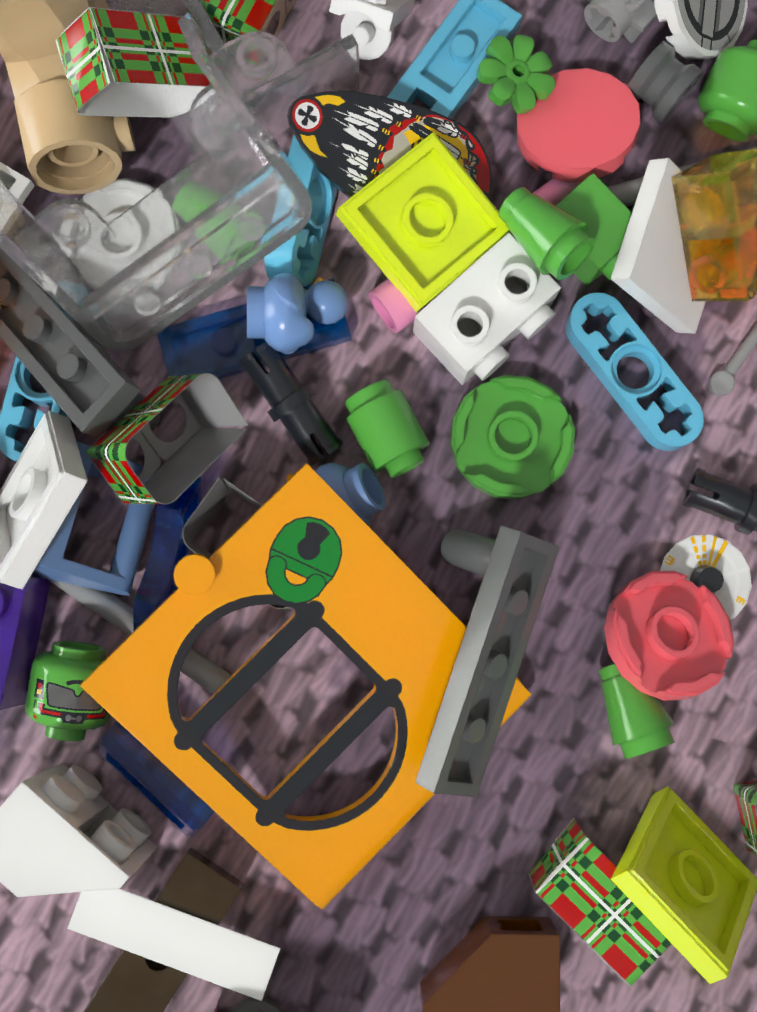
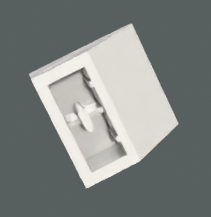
[0,763,157,897]

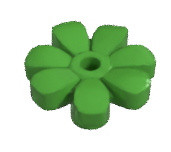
[477,35,555,114]

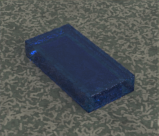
[98,721,215,837]

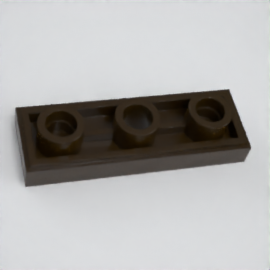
[83,847,245,1012]

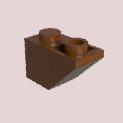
[420,916,560,1012]

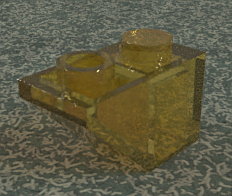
[671,149,757,301]

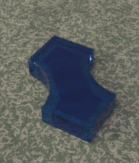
[133,476,202,632]

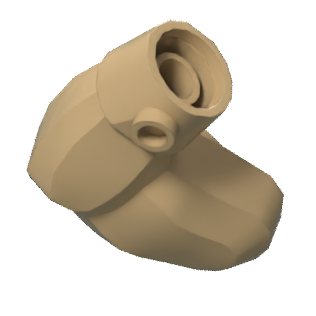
[0,0,136,195]

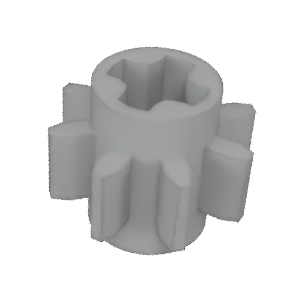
[584,0,657,43]

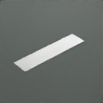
[67,889,280,1001]

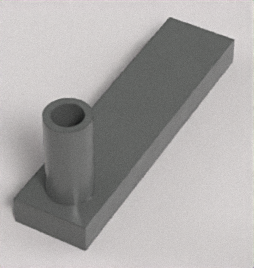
[0,239,160,439]
[415,526,560,797]

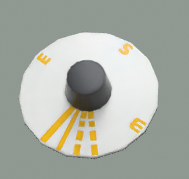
[660,534,752,620]

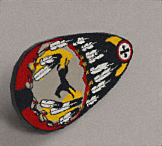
[287,91,493,199]

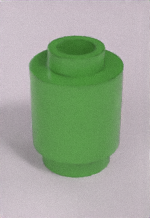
[345,379,430,478]

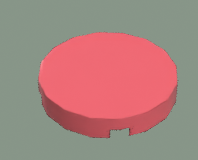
[517,68,641,183]
[604,571,734,701]

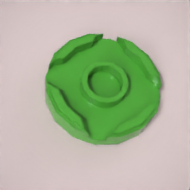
[450,375,575,500]

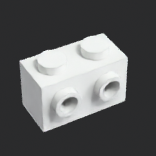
[413,233,561,385]

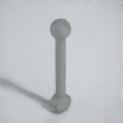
[708,323,757,396]

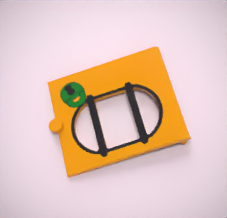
[80,463,532,909]

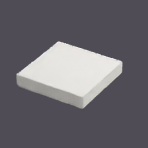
[611,158,731,334]
[0,410,88,589]

